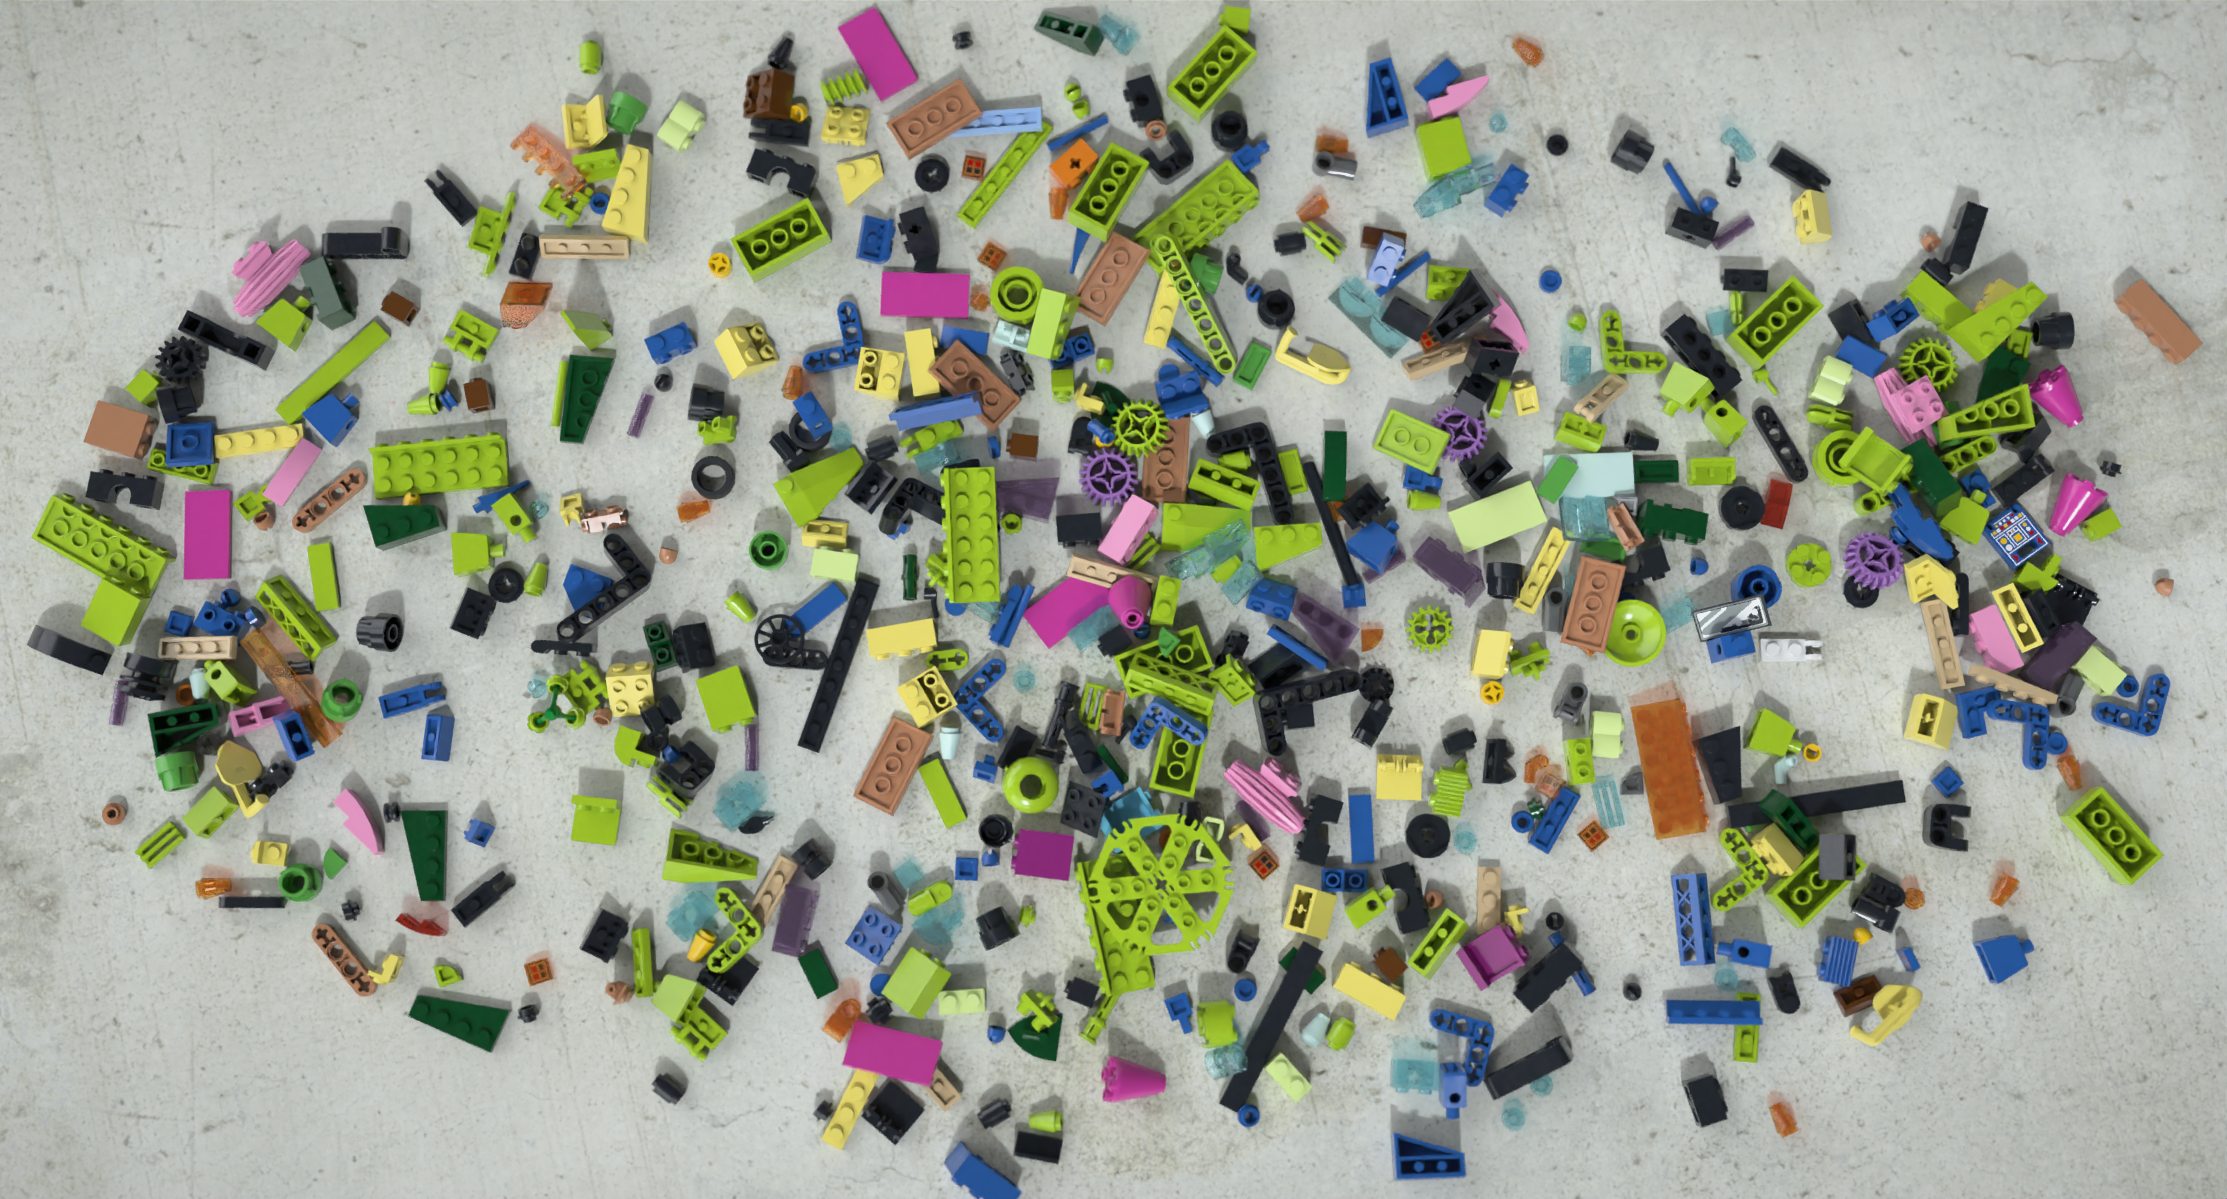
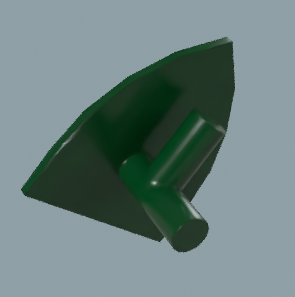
[1091,381,1139,428]
[1008,1015,1063,1061]

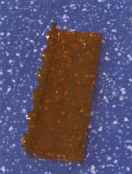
[1630,698,1710,840]

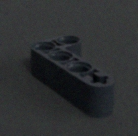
[321,227,408,259]
[1483,1035,1574,1100]

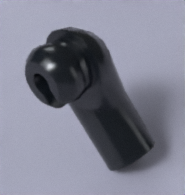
[1226,253,1249,286]

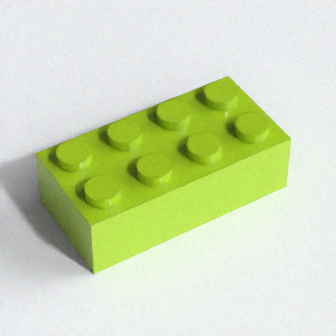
[1167,25,1258,123]
[1067,142,1150,243]
[730,198,831,283]
[1724,275,1824,371]
[1113,625,1214,701]
[1149,702,1214,799]
[2059,786,2164,885]
[1764,833,1867,928]

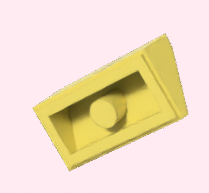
[801,519,849,550]

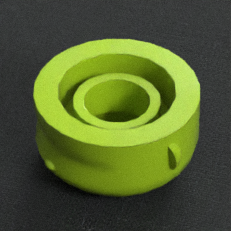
[990,266,1044,325]
[1812,430,1860,488]
[1001,756,1059,814]

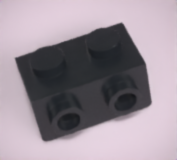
[844,459,898,515]
[1336,482,1391,530]
[449,587,496,639]
[672,622,715,674]
[579,908,629,964]

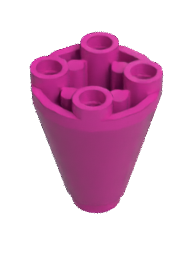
[2028,364,2084,428]
[2048,472,2109,537]
[1108,575,1153,629]
[1101,1056,1166,1103]

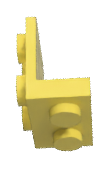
[562,95,609,150]
[1904,554,1959,609]
[605,661,656,717]

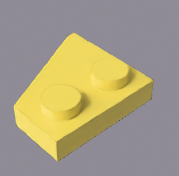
[836,155,884,207]

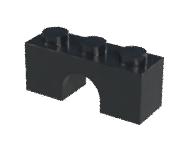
[746,148,819,200]
[1941,201,1989,275]
[85,469,165,510]
[1611,545,1671,593]
[1294,794,1344,868]
[1380,861,1431,935]

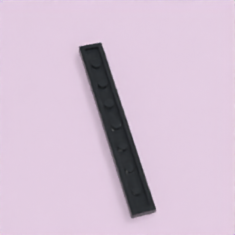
[797,578,880,753]
[1726,780,1906,829]
[1219,941,1324,1113]

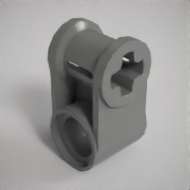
[1552,682,1588,726]

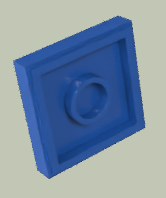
[166,422,215,467]

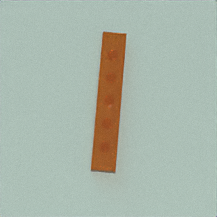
[240,627,343,748]

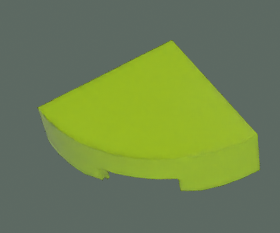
[433,965,463,988]

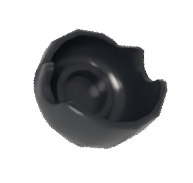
[978,814,1014,848]

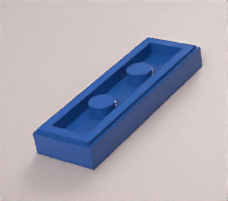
[784,582,848,637]
[1267,624,1329,671]
[1528,784,1581,854]
[1348,795,1375,863]

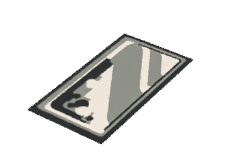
[1691,594,1772,642]

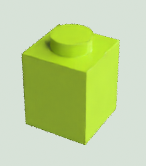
[1218,6,1251,37]
[125,369,164,407]
[2080,508,2123,542]

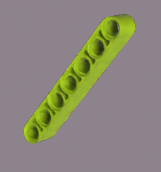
[1155,232,1238,374]
[1854,436,1997,516]

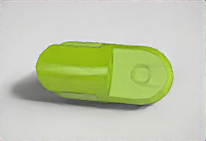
[1301,221,1347,264]
[1806,404,1855,431]
[646,776,694,819]
[907,880,954,916]

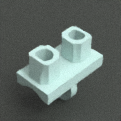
[992,320,1031,355]

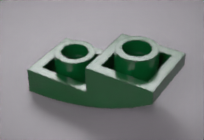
[643,620,678,672]

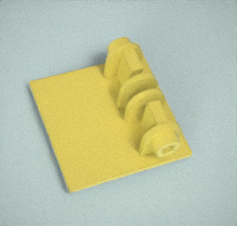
[821,105,871,147]
[1376,754,1424,801]

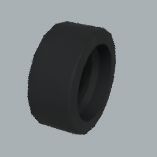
[789,412,832,452]
[691,456,735,500]

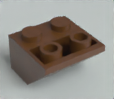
[743,68,795,120]

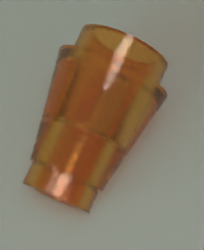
[1512,37,1545,68]
[1315,133,1349,154]
[1048,187,1070,220]
[1296,194,1330,223]
[781,366,803,400]
[676,500,711,524]
[2056,755,2083,790]
[1989,872,2020,908]
[195,878,232,900]
[1769,1102,1799,1138]

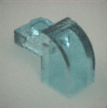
[911,911,965,944]

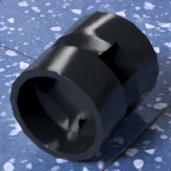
[640,694,682,735]
[791,838,834,881]

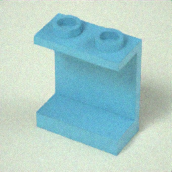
[1100,787,1163,854]

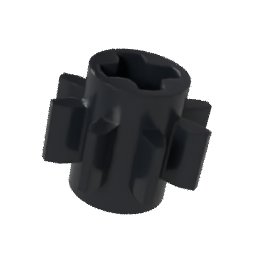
[865,997,893,1025]

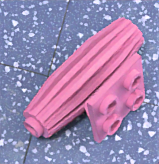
[231,239,311,318]
[1874,367,1949,451]
[1223,757,1305,835]

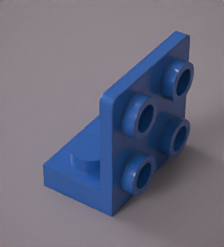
[1154,370,1210,420]

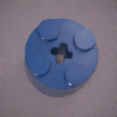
[1731,565,1782,608]

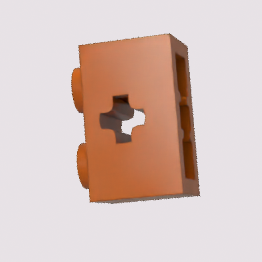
[1049,138,1099,191]

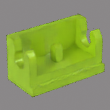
[1554,411,1608,454]
[1686,457,1736,486]
[182,786,240,839]

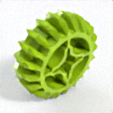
[1897,337,1959,395]
[1110,398,1170,458]

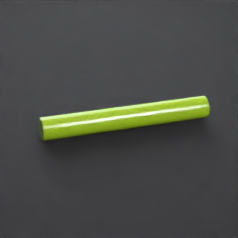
[551,361,568,427]

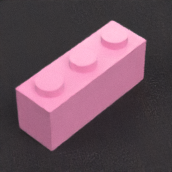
[1098,494,1159,567]
[1969,604,2024,674]

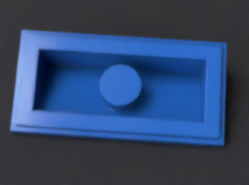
[1835,334,1887,378]
[421,715,455,762]

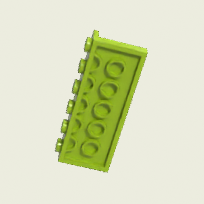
[1130,159,1260,281]
[368,432,510,500]
[940,467,1001,603]
[31,493,176,597]
[1074,853,1156,997]

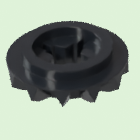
[914,159,950,194]
[488,568,524,603]
[1842,576,1879,609]
[1359,667,1395,702]

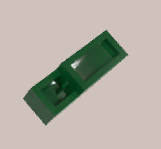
[1322,431,1347,502]

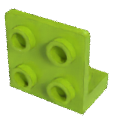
[571,794,623,846]

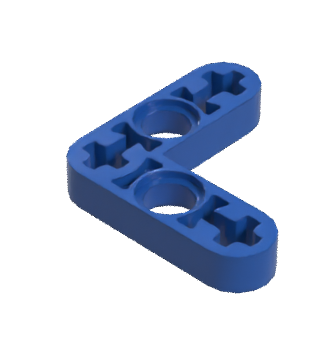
[803,301,865,374]
[953,659,1006,743]
[2091,674,2170,737]
[1129,697,1209,749]
[1986,699,2050,770]
[1429,1009,1494,1087]

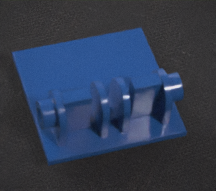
[845,905,903,966]

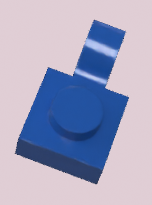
[1231,140,1270,175]
[1402,465,1443,492]
[1958,468,1996,509]
[1164,992,1193,1034]

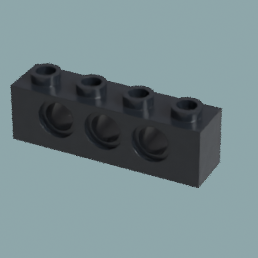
[1660,314,1742,401]

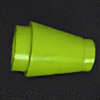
[428,362,451,394]
[407,393,443,415]
[1407,489,1441,511]
[523,563,548,597]
[724,590,756,624]
[1029,1110,1064,1133]

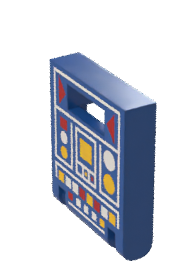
[1982,503,2051,571]

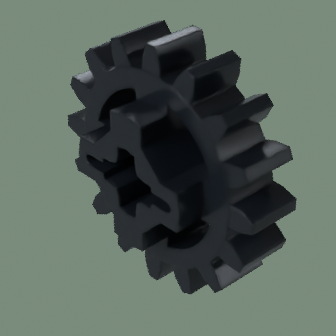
[155,336,206,385]

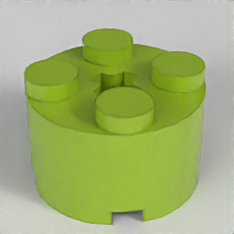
[1197,1000,1237,1048]

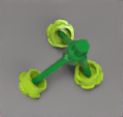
[527,675,586,733]

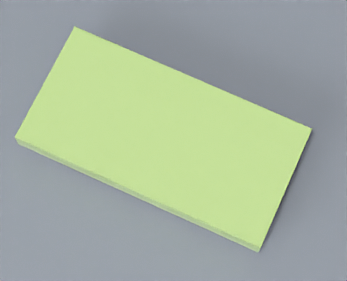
[1448,481,1547,554]

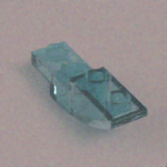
[1413,162,1501,219]
[1164,519,1252,581]

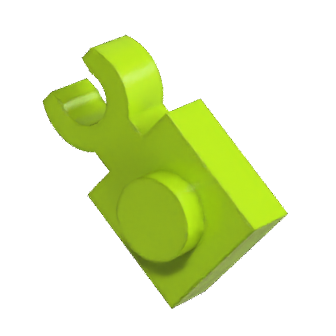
[233,484,273,522]

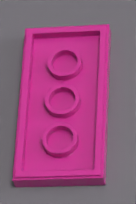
[837,7,918,102]
[880,272,970,319]
[184,490,232,580]
[1023,577,1111,649]
[842,1020,943,1087]

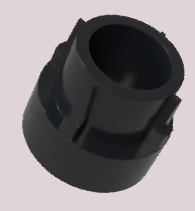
[1210,111,1248,152]
[1610,129,1655,175]
[1257,288,1295,330]
[2031,312,2075,350]
[687,383,725,422]
[155,384,198,424]
[1486,562,1525,599]
[356,613,403,652]
[976,906,1021,951]

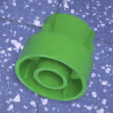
[606,91,649,136]
[1184,252,1224,294]
[749,531,789,571]
[321,677,362,722]
[154,751,199,792]
[279,863,323,902]

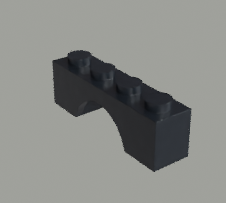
[177,310,276,371]

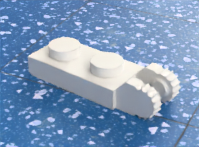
[1759,639,1823,662]

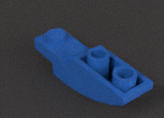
[1888,482,1954,563]

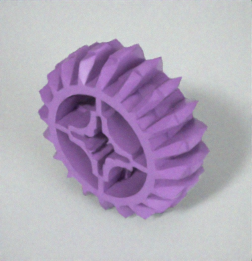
[1431,406,1488,463]
[1079,448,1138,507]
[1843,531,1905,590]

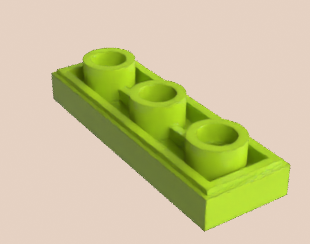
[146,448,219,485]

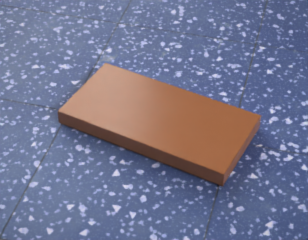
[886,78,983,160]
[1074,231,1151,327]
[927,339,1022,432]
[1141,414,1190,504]
[1560,556,1626,653]
[853,716,934,816]

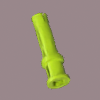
[1078,994,1122,1045]

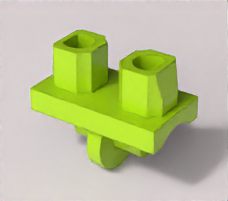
[697,415,737,446]
[925,550,948,588]
[1509,641,1550,681]
[1016,989,1059,1032]

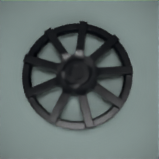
[754,614,805,664]

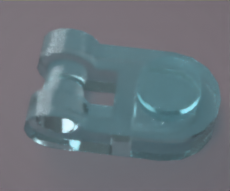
[1721,128,1756,163]

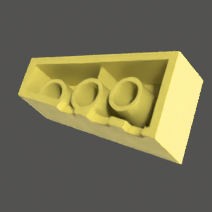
[602,144,653,244]

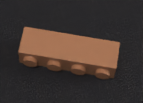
[2114,279,2203,365]

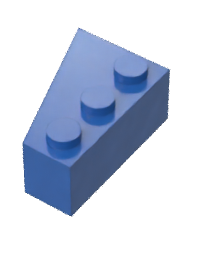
[1366,57,1409,138]
[1391,1132,1466,1181]
[944,1141,1022,1199]

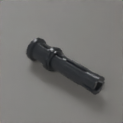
[1042,680,1080,749]

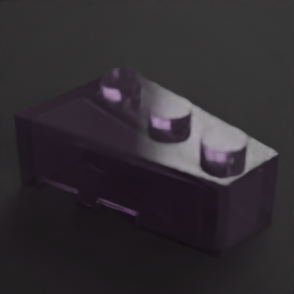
[996,477,1060,524]
[1412,536,1486,608]
[1291,593,1360,666]
[2017,621,2097,691]
[771,884,819,957]

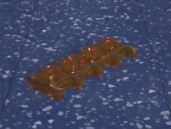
[510,125,587,201]

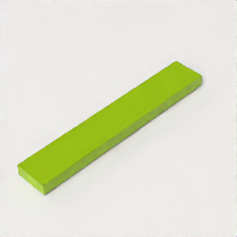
[957,119,1054,230]
[275,320,391,425]

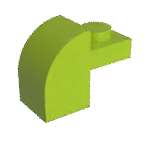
[2009,554,2063,592]
[614,725,660,769]

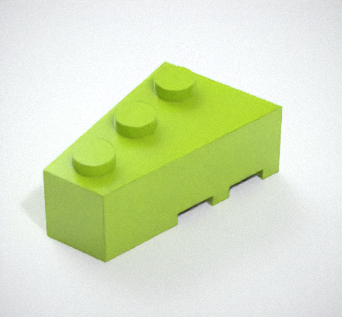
[1026,288,1082,360]

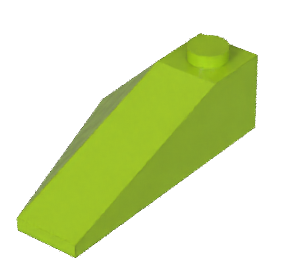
[560,309,613,351]
[773,447,865,528]
[1161,503,1251,552]
[662,829,758,883]

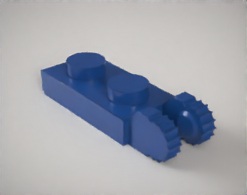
[988,584,1024,646]
[378,681,446,719]

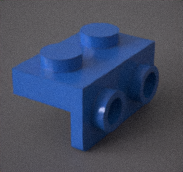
[856,215,896,265]
[1246,575,1298,621]

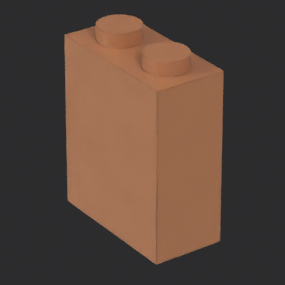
[83,400,157,461]

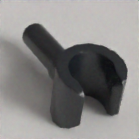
[1726,157,1742,188]
[924,588,939,618]
[1115,714,1137,744]
[1035,748,1067,764]

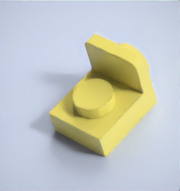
[1509,380,1540,416]
[1074,382,1106,416]
[1228,823,1262,851]
[251,840,290,866]
[1503,904,1530,938]
[368,953,405,985]

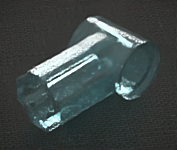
[1096,14,1140,56]
[914,439,961,475]

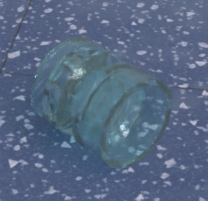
[1205,1042,1247,1080]

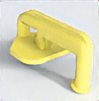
[1275,326,1352,384]
[215,741,269,818]
[1850,984,1923,1046]

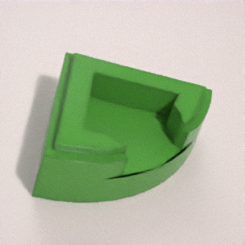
[1158,626,1181,658]
[323,848,348,880]

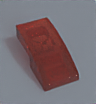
[1760,479,1793,529]
[395,913,448,936]

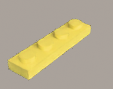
[1142,259,1185,349]
[214,423,306,459]
[1512,527,1573,616]
[821,1069,880,1150]

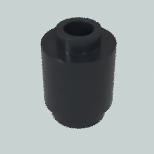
[1273,231,1307,257]
[1919,258,1954,287]
[864,435,899,463]
[1442,727,1477,756]
[1178,801,1201,831]
[651,1072,687,1106]
[977,1097,1012,1129]

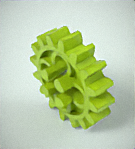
[1405,605,1454,654]

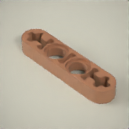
[292,469,367,533]
[312,924,378,997]

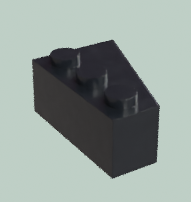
[1429,269,1502,344]
[1691,726,1742,805]
[1512,938,1584,1014]

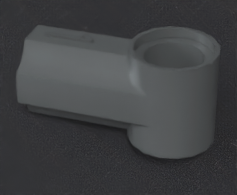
[1312,152,1357,181]
[1543,587,1567,632]
[2047,673,2085,718]
[867,871,906,915]

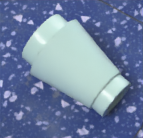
[1190,408,1217,440]
[189,668,211,704]
[939,726,961,759]
[1300,1013,1330,1048]

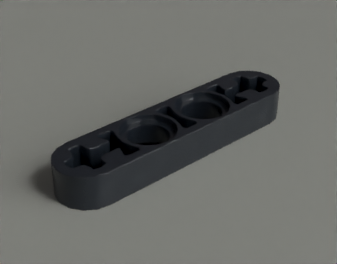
[1752,405,1808,484]

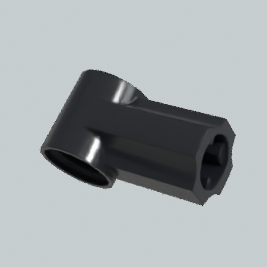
[769,431,812,473]
[1851,895,1901,933]

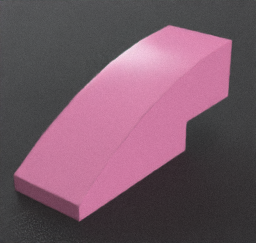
[1426,75,1489,123]
[1488,288,1529,354]
[262,437,323,507]
[227,691,305,737]
[333,789,385,855]

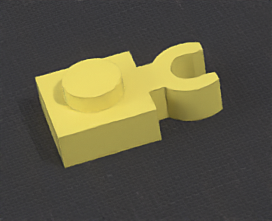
[560,493,584,527]

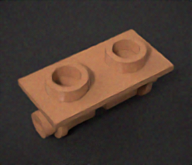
[1605,503,1645,552]
[581,505,627,534]
[1098,689,1126,736]
[605,981,635,1005]

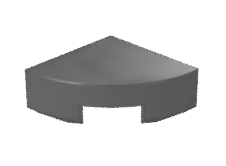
[1615,493,1638,516]
[1620,772,1644,795]

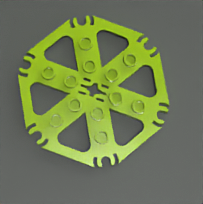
[1088,814,1235,956]

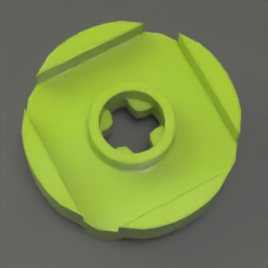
[1785,543,1832,588]

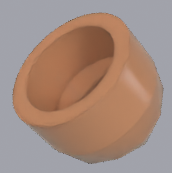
[1921,232,1941,252]
[253,511,274,531]
[659,547,678,564]
[2155,578,2174,597]
[593,707,612,726]
[1425,890,1445,909]

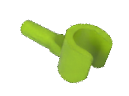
[1752,369,1779,396]
[1453,759,1473,791]

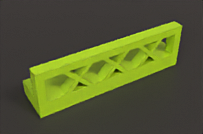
[255,574,337,662]
[1124,652,1221,716]

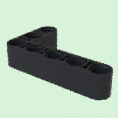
[1205,422,1294,526]
[878,478,1001,535]
[557,533,651,645]
[1253,668,1363,756]

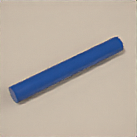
[1047,115,1108,152]
[1663,162,1704,216]
[1375,251,1431,298]
[1001,583,1035,648]

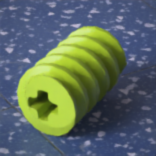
[820,69,868,106]

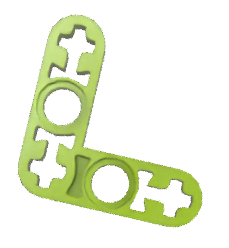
[1599,310,1667,374]
[1710,828,1769,911]
[707,887,764,973]

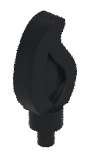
[738,816,775,834]

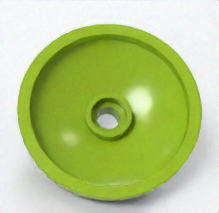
[1604,600,1666,667]

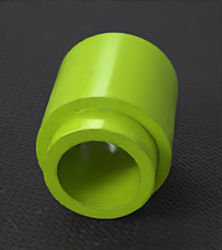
[579,40,602,75]
[1217,450,1251,473]
[1210,553,1244,585]
[1325,1016,1356,1052]

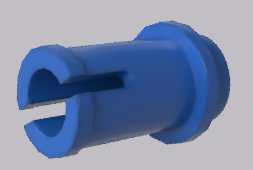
[1087,418,1115,444]

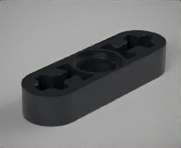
[762,646,828,671]
[218,897,286,908]

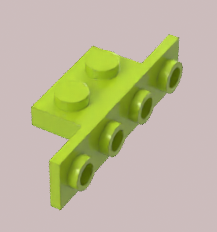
[466,191,517,278]

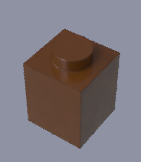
[380,291,420,327]
[463,378,495,414]
[1006,433,1039,462]
[1371,947,1409,983]

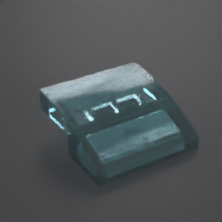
[1558,495,1611,542]

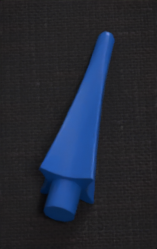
[1069,227,1091,274]
[472,480,530,514]

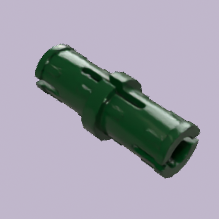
[901,554,919,601]

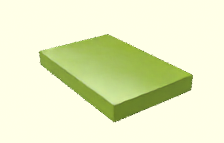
[1373,408,1451,475]

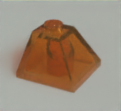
[500,282,553,329]

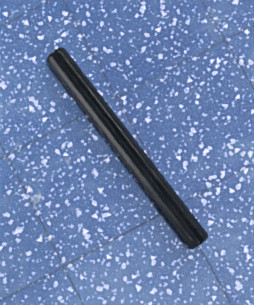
[1302,461,1358,586]

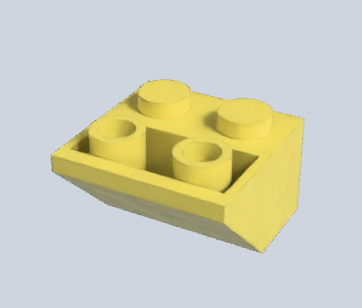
[1792,190,1833,245]
[714,322,779,380]
[854,347,907,402]
[1470,629,1514,681]
[896,666,958,729]
[1903,693,1958,751]
[1749,823,1805,876]
[1282,884,1337,940]

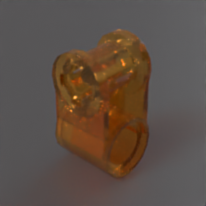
[821,999,861,1043]

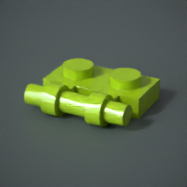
[538,172,594,228]
[443,309,500,363]
[564,659,609,716]
[669,1005,729,1062]

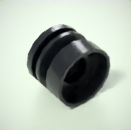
[116,652,175,701]

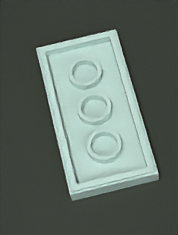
[1543,452,1635,500]

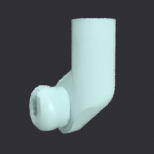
[1774,754,1798,784]

